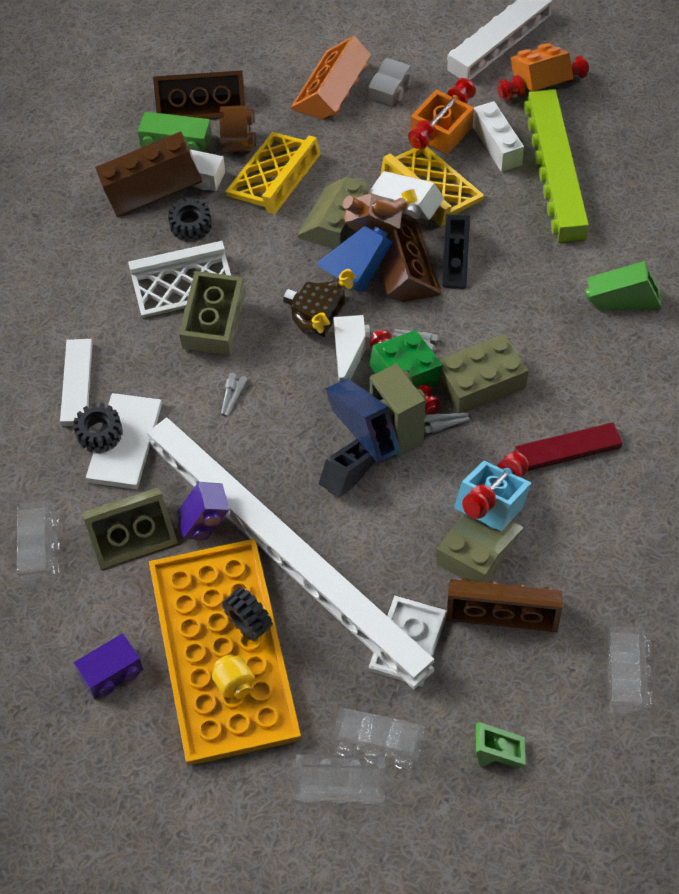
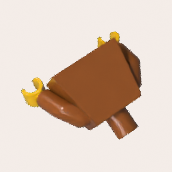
[343,189,418,233]

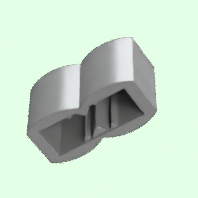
[369,58,413,106]

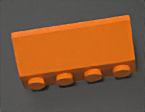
[290,36,371,119]

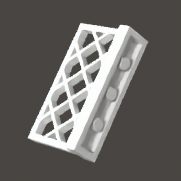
[128,241,231,318]

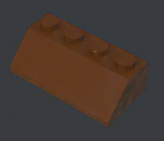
[153,70,245,119]
[95,131,203,217]
[379,214,441,302]
[446,578,563,633]

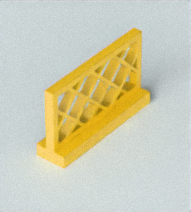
[225,132,321,215]
[381,147,484,227]

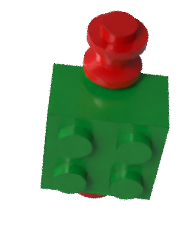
[369,330,442,415]

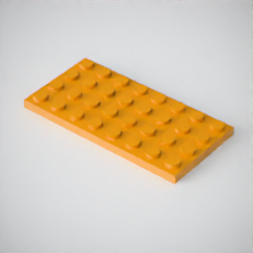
[149,539,301,766]

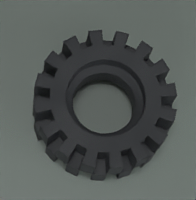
[168,198,212,242]
[73,403,123,453]
[221,587,273,641]

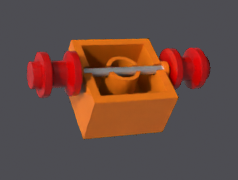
[497,43,589,102]
[408,78,476,154]

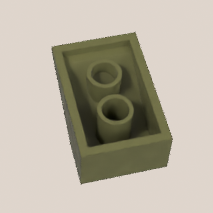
[436,515,524,582]

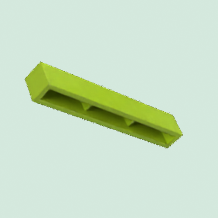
[524,89,589,243]

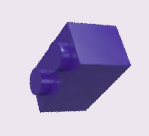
[177,481,229,541]
[73,633,143,699]

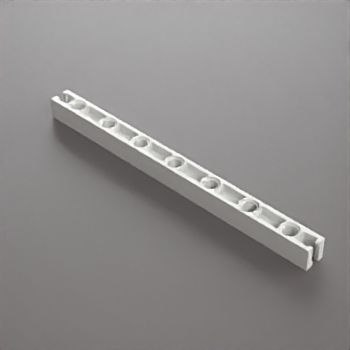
[147,417,434,690]

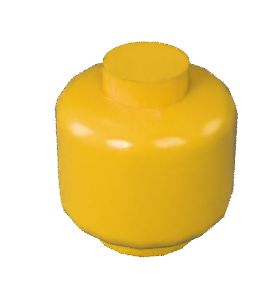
[212,655,255,699]

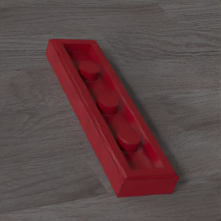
[515,422,623,471]

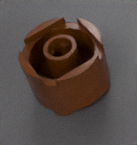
[219,105,256,153]

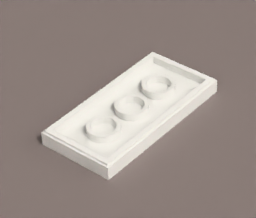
[86,393,162,490]

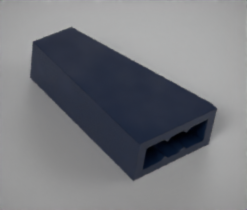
[325,378,401,463]

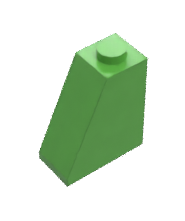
[586,261,662,310]

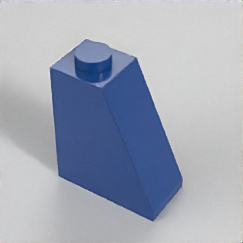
[317,226,393,292]

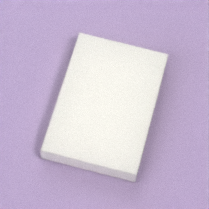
[368,596,447,687]

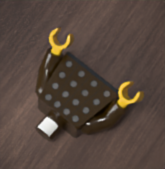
[283,269,356,337]

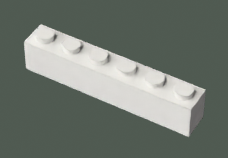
[447,0,553,80]

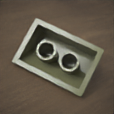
[297,177,368,249]
[82,488,178,569]

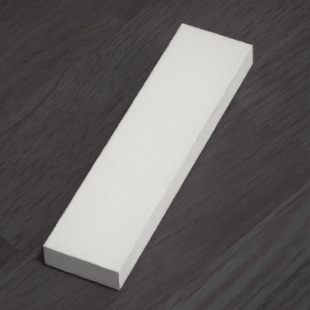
[60,339,93,426]

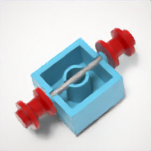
[454,452,531,531]

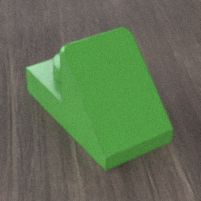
[476,722,526,768]

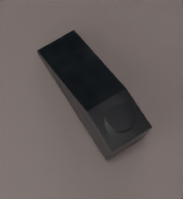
[442,215,470,288]
[318,439,375,497]

